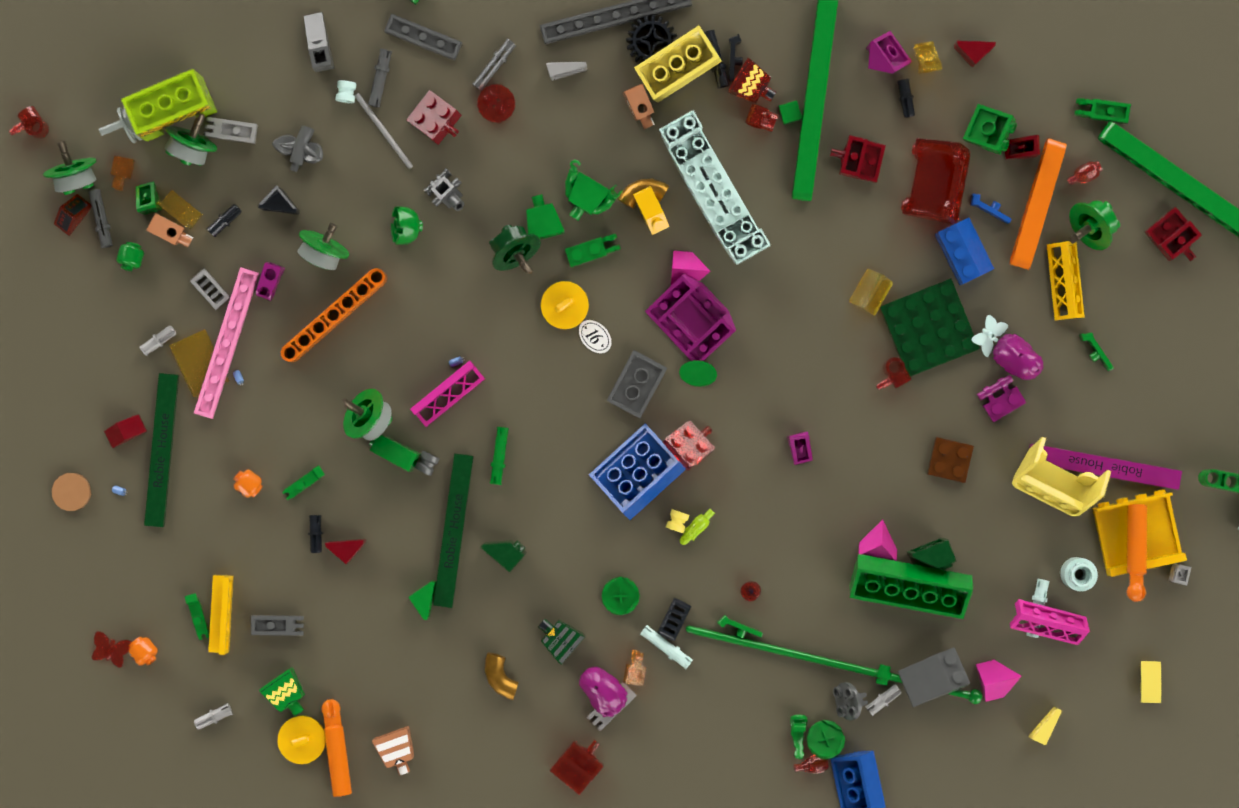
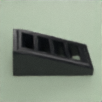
[657,597,691,642]

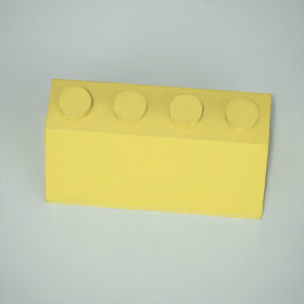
[634,26,722,103]

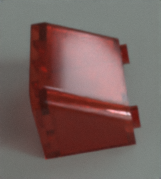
[901,138,970,224]

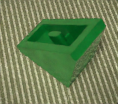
[136,181,162,215]
[409,580,436,620]

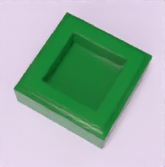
[778,100,802,125]

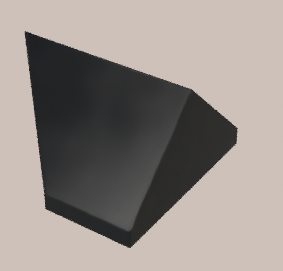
[258,185,300,215]

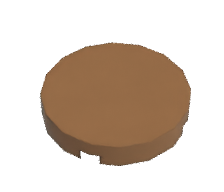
[52,473,91,511]

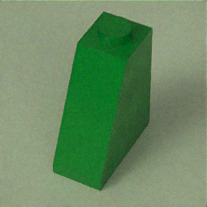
[369,434,421,472]

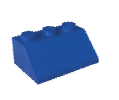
[934,218,994,286]
[830,750,886,808]

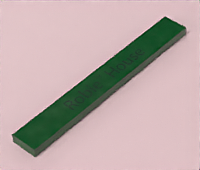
[144,373,179,527]
[433,453,474,608]

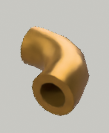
[617,179,669,209]
[485,652,519,700]

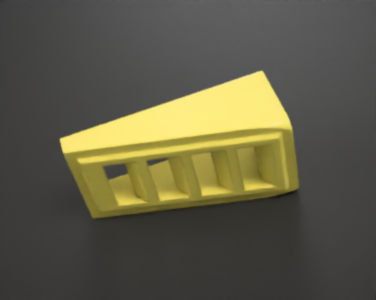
[1028,706,1062,745]

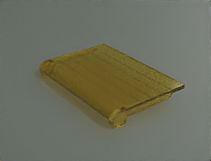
[169,329,229,398]

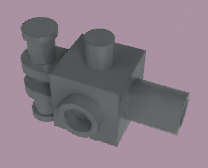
[423,168,464,211]

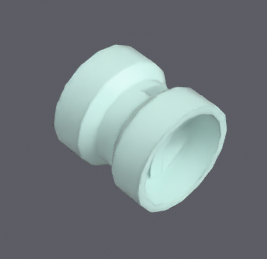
[335,80,356,103]

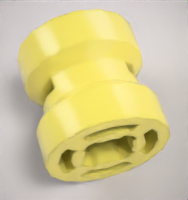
[666,509,690,533]

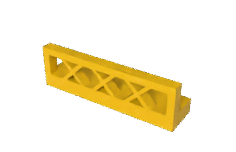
[1047,241,1085,320]
[209,575,233,655]

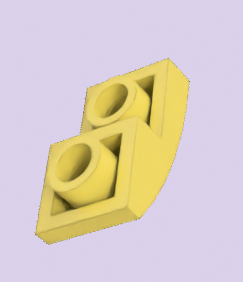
[1140,661,1161,703]

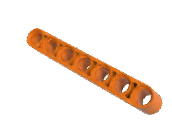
[1010,138,1067,270]
[281,268,387,362]

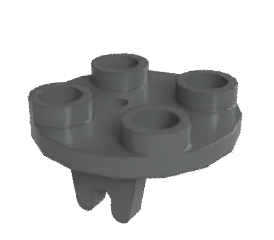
[833,682,868,721]

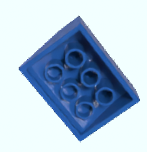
[589,424,687,520]

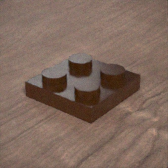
[927,437,974,483]

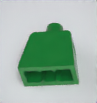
[526,195,565,240]

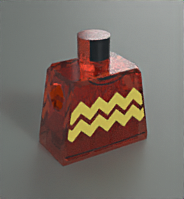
[728,58,776,103]

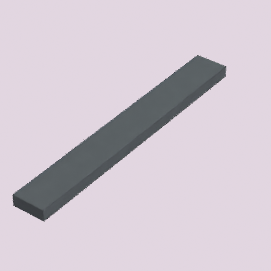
[540,0,692,45]

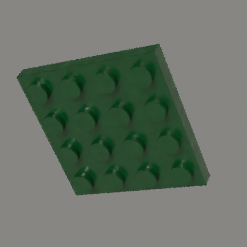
[880,278,980,378]

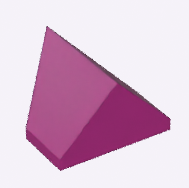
[670,251,710,286]
[858,519,897,561]
[976,660,1022,702]

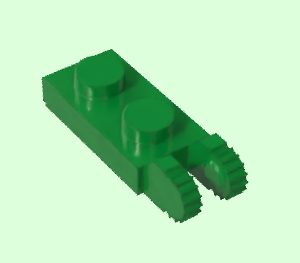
[1074,98,1131,124]
[565,234,621,267]

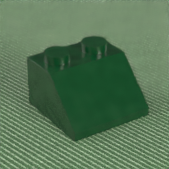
[906,538,957,570]
[480,540,526,573]

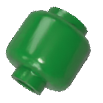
[116,242,144,271]

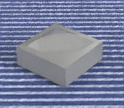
[1168,563,1192,586]

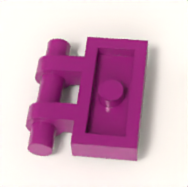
[977,375,1026,422]

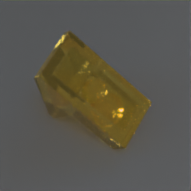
[914,41,942,74]

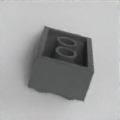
[898,647,970,707]

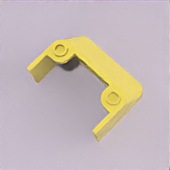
[1012,437,1111,516]

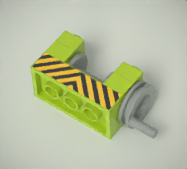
[99,69,217,143]

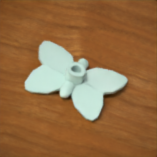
[971,315,1008,357]

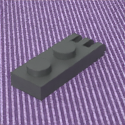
[251,615,304,636]

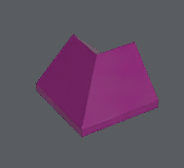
[866,31,912,74]

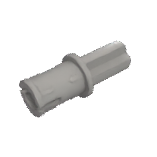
[139,325,176,356]
[865,684,902,716]
[194,703,233,730]

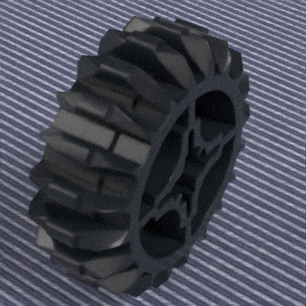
[626,15,677,63]

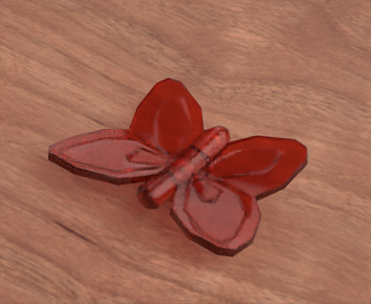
[92,631,132,668]

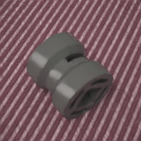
[414,451,440,476]

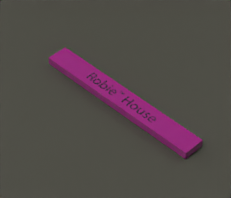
[1029,444,1182,490]

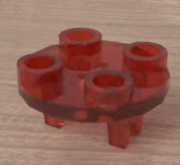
[477,84,516,123]

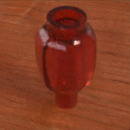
[1067,161,1103,185]

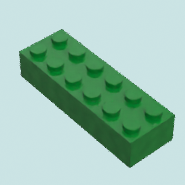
[849,554,973,619]

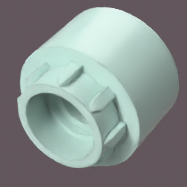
[1060,557,1098,591]

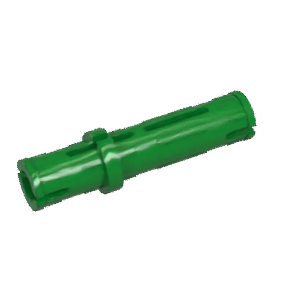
[489,427,509,485]

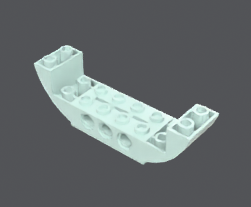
[659,110,770,264]

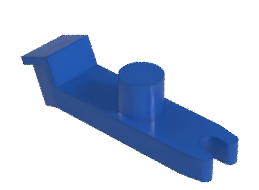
[971,194,1012,224]

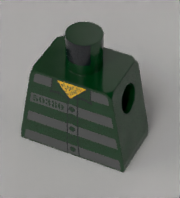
[538,619,585,665]

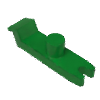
[1079,332,1114,371]
[282,465,325,500]
[185,593,209,640]
[717,615,763,638]

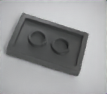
[606,350,667,418]

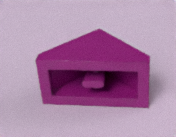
[787,432,813,465]

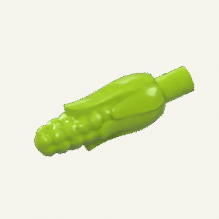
[679,508,715,545]

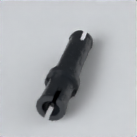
[704,30,729,89]

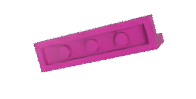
[410,361,485,427]
[1009,599,1090,645]

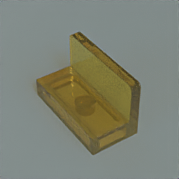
[157,190,203,229]
[849,269,893,316]

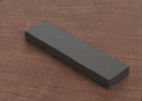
[384,14,463,61]

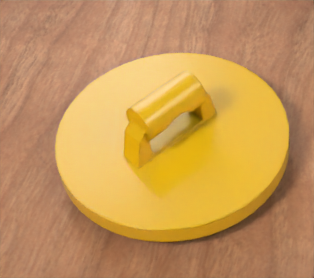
[541,281,589,329]
[277,716,326,764]

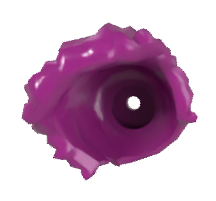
[993,334,1043,380]
[579,666,628,717]

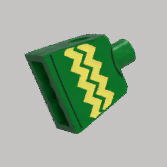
[259,667,305,716]

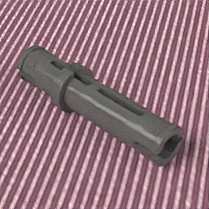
[472,38,517,91]
[368,49,392,108]
[88,189,113,248]

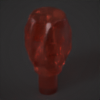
[793,755,829,774]

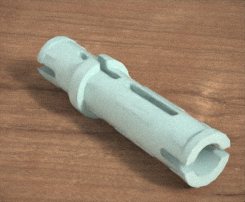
[1026,579,1050,638]
[640,625,693,669]

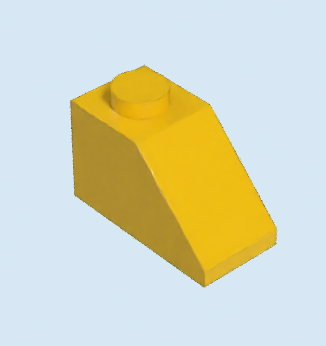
[633,186,669,235]

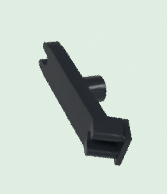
[729,34,743,82]

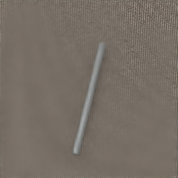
[355,93,413,170]

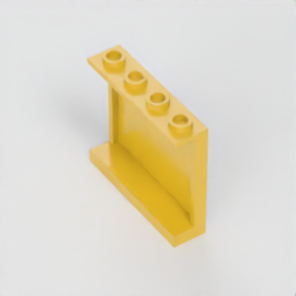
[1092,489,1187,577]

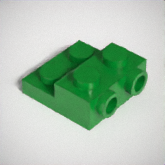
[963,104,1017,155]

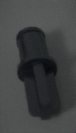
[897,79,915,118]
[207,204,242,237]
[308,515,323,553]

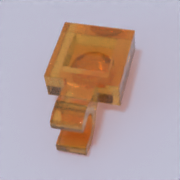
[110,156,135,191]
[623,650,647,686]

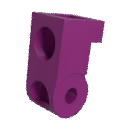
[256,262,285,301]

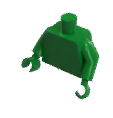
[565,160,623,221]

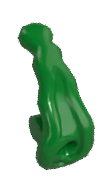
[790,714,808,760]

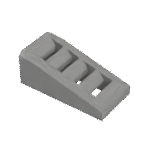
[546,62,587,81]
[190,268,230,310]

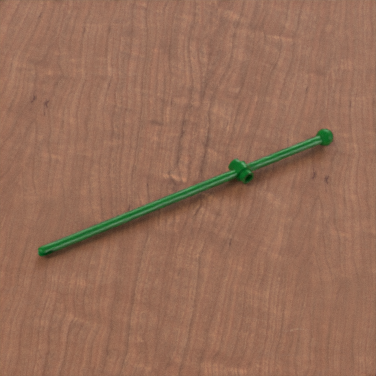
[685,626,982,704]

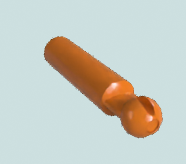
[1127,504,1147,602]
[321,699,352,797]

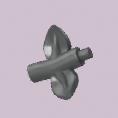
[272,125,323,172]

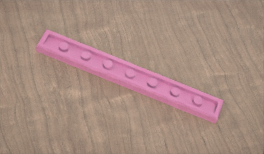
[194,267,260,419]

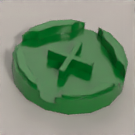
[601,577,640,615]
[806,720,845,759]

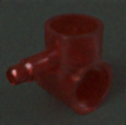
[745,104,779,132]
[9,106,49,138]
[876,357,912,390]

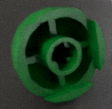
[391,206,423,245]

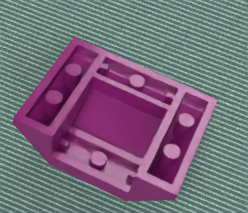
[645,274,736,361]

